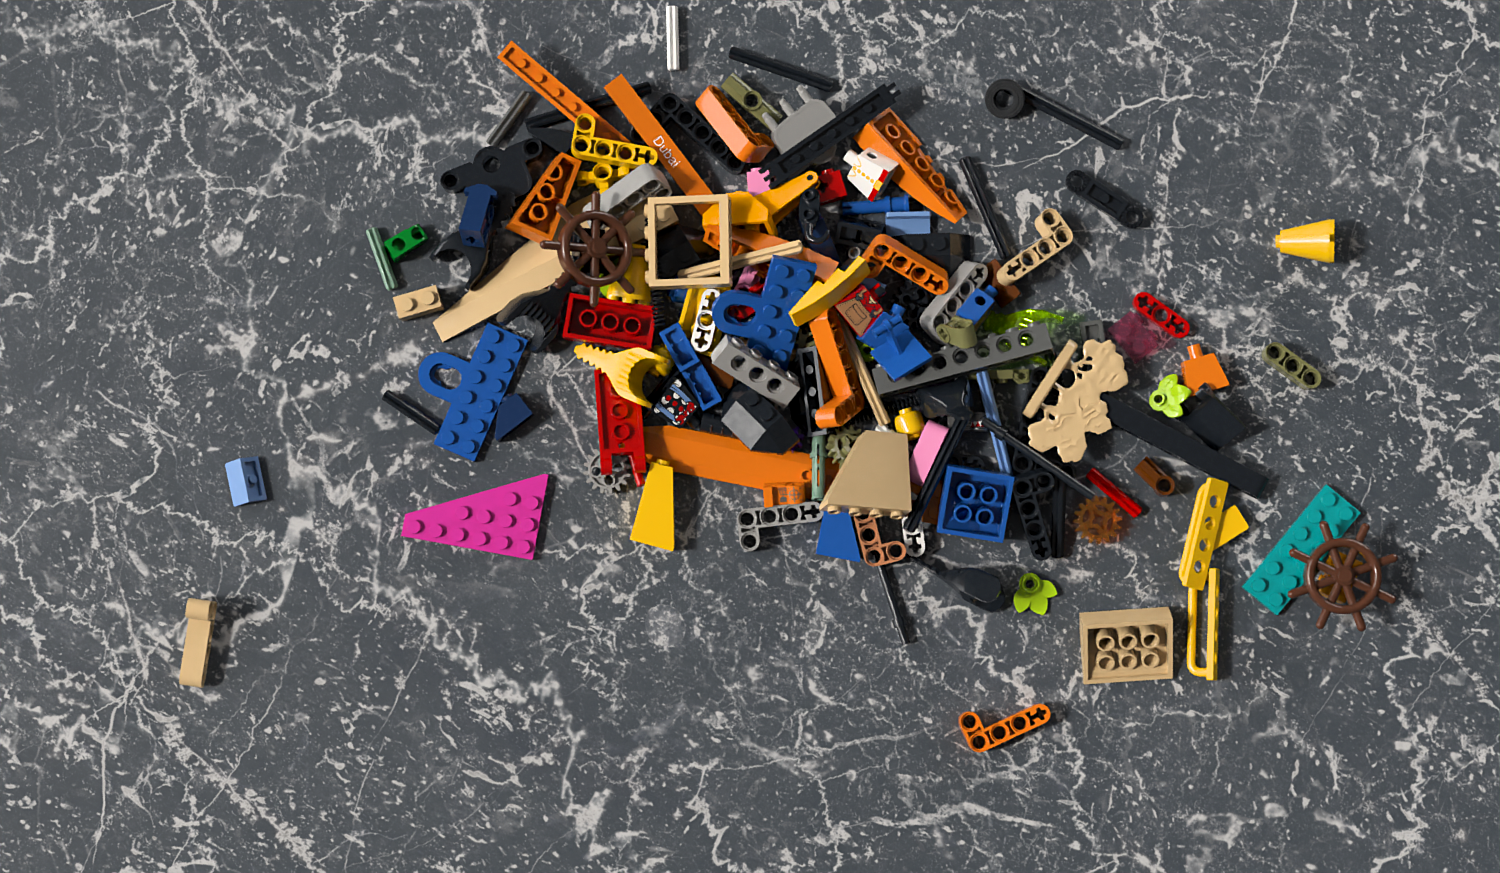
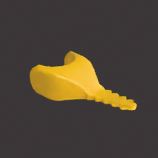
[574,343,671,409]

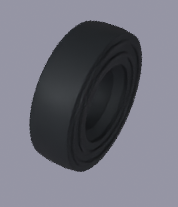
[985,78,1025,119]

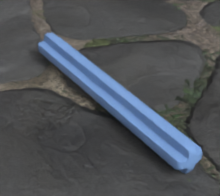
[976,370,1013,475]

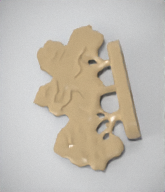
[1022,339,1129,462]

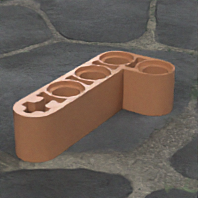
[853,515,906,567]

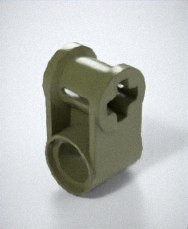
[936,315,978,349]

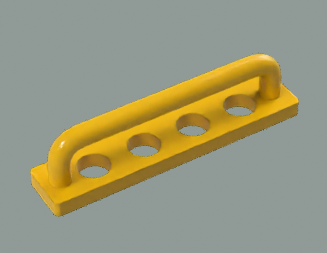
[1179,477,1228,591]
[1187,568,1220,681]

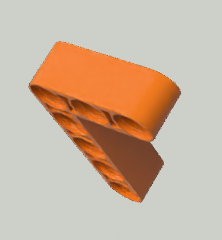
[808,307,864,429]

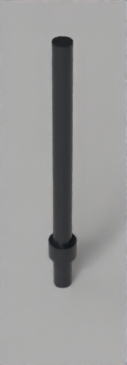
[981,417,1096,500]
[860,515,910,645]

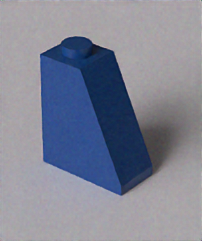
[816,511,861,562]

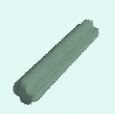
[366,227,398,291]

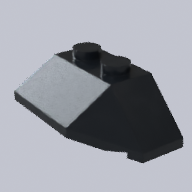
[643,224,719,279]
[882,233,971,281]
[789,346,833,437]
[721,381,800,455]

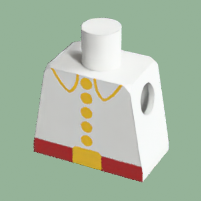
[843,148,899,202]

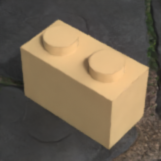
[393,285,444,322]

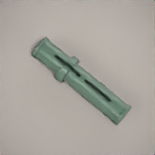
[810,435,827,501]

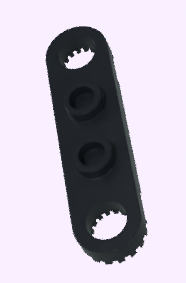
[1065,170,1144,229]

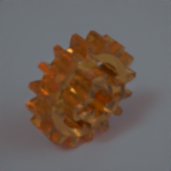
[1073,496,1122,545]

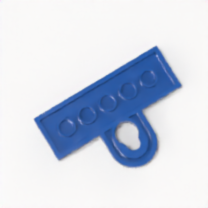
[711,254,817,383]
[418,323,529,462]

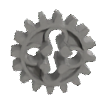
[583,449,631,494]

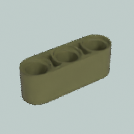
[1262,342,1321,390]

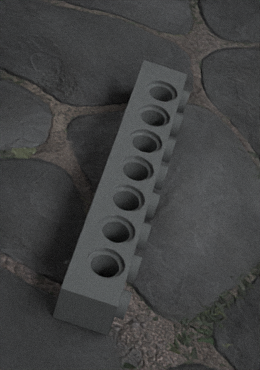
[872,321,1053,399]

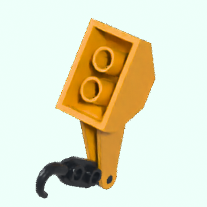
[702,171,830,248]

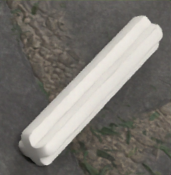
[666,6,679,71]

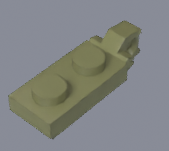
[966,369,1029,384]

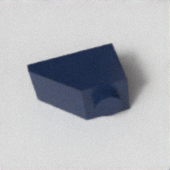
[495,392,534,442]

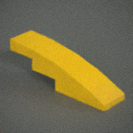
[789,256,871,327]

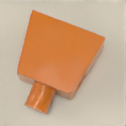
[1181,343,1229,398]

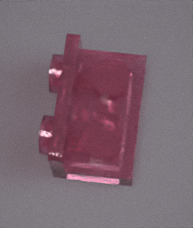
[1108,311,1158,364]

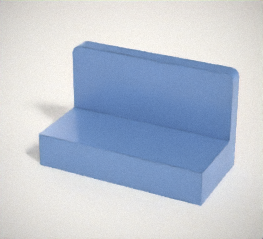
[885,211,931,237]
[225,456,267,507]

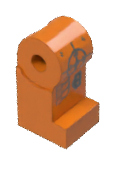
[763,482,806,508]

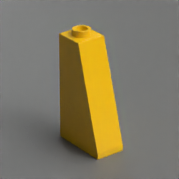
[630,459,675,551]

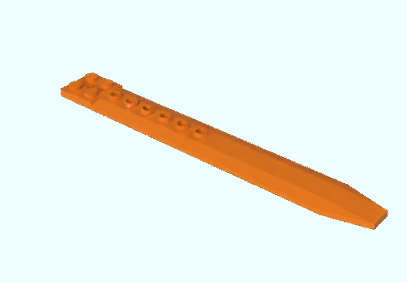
[620,425,943,525]

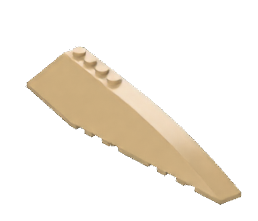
[433,181,679,342]

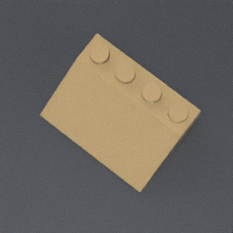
[1079,607,1173,684]

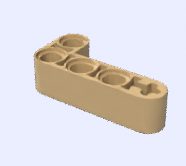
[997,208,1073,286]
[179,598,217,688]

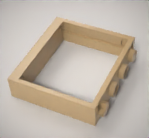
[644,194,733,290]

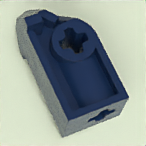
[459,184,498,248]

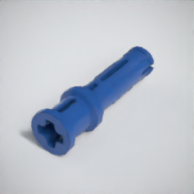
[842,194,909,216]

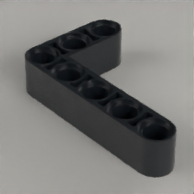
[630,93,745,175]
[1011,366,1076,481]

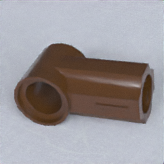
[1133,456,1175,497]

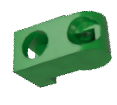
[384,224,429,263]

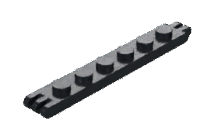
[758,82,901,189]

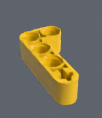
[571,113,658,169]

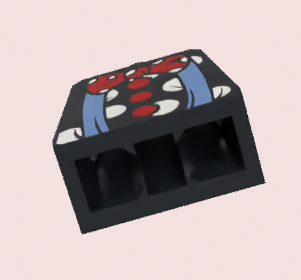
[646,376,702,429]

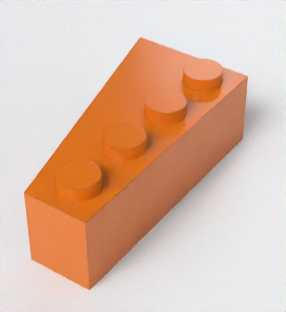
[505,152,582,244]

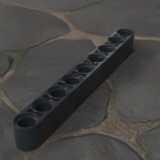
[1100,392,1269,499]

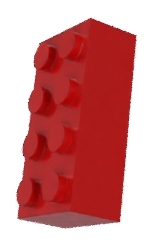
[562,293,658,352]

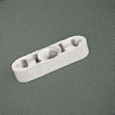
[691,288,722,352]
[902,492,925,557]

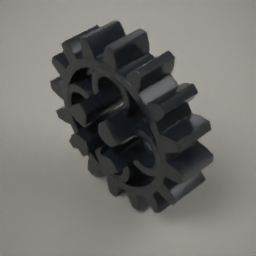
[891,281,936,328]

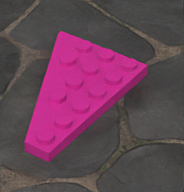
[401,474,549,560]

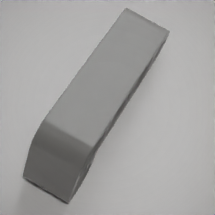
[582,163,672,230]
[920,261,988,347]
[737,502,824,552]

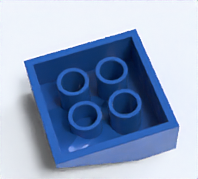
[937,464,1015,543]

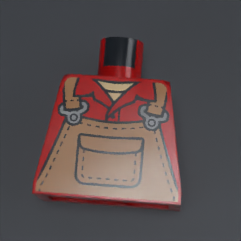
[833,283,887,337]

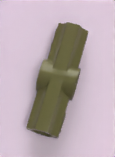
[721,73,783,130]

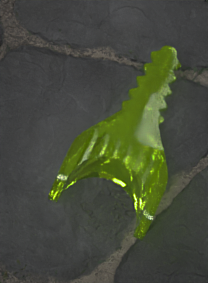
[981,308,1064,367]

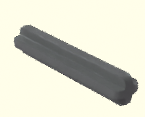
[486,90,532,147]

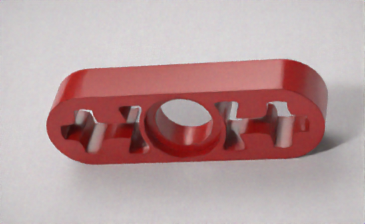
[1132,292,1190,339]

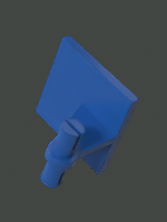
[870,314,932,382]

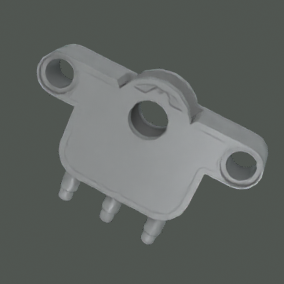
[762,85,837,184]

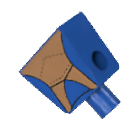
[956,285,998,333]

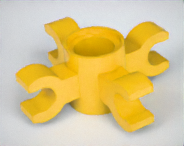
[576,149,630,194]

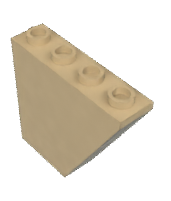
[819,430,912,519]

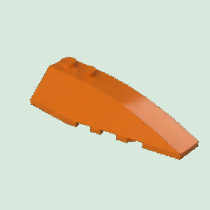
[853,107,968,224]
[703,224,839,287]

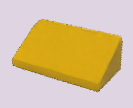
[1203,505,1249,550]

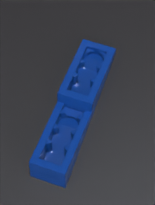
[659,322,723,411]

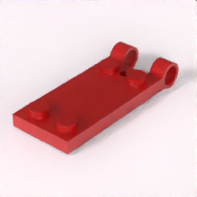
[594,369,646,475]

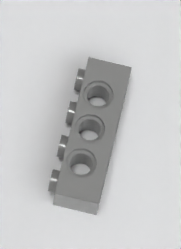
[711,334,800,409]

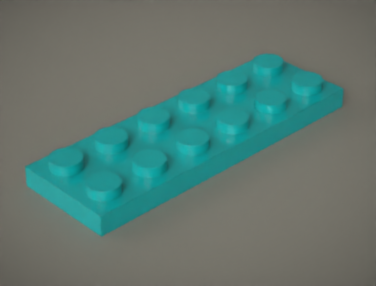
[1241,484,1361,615]

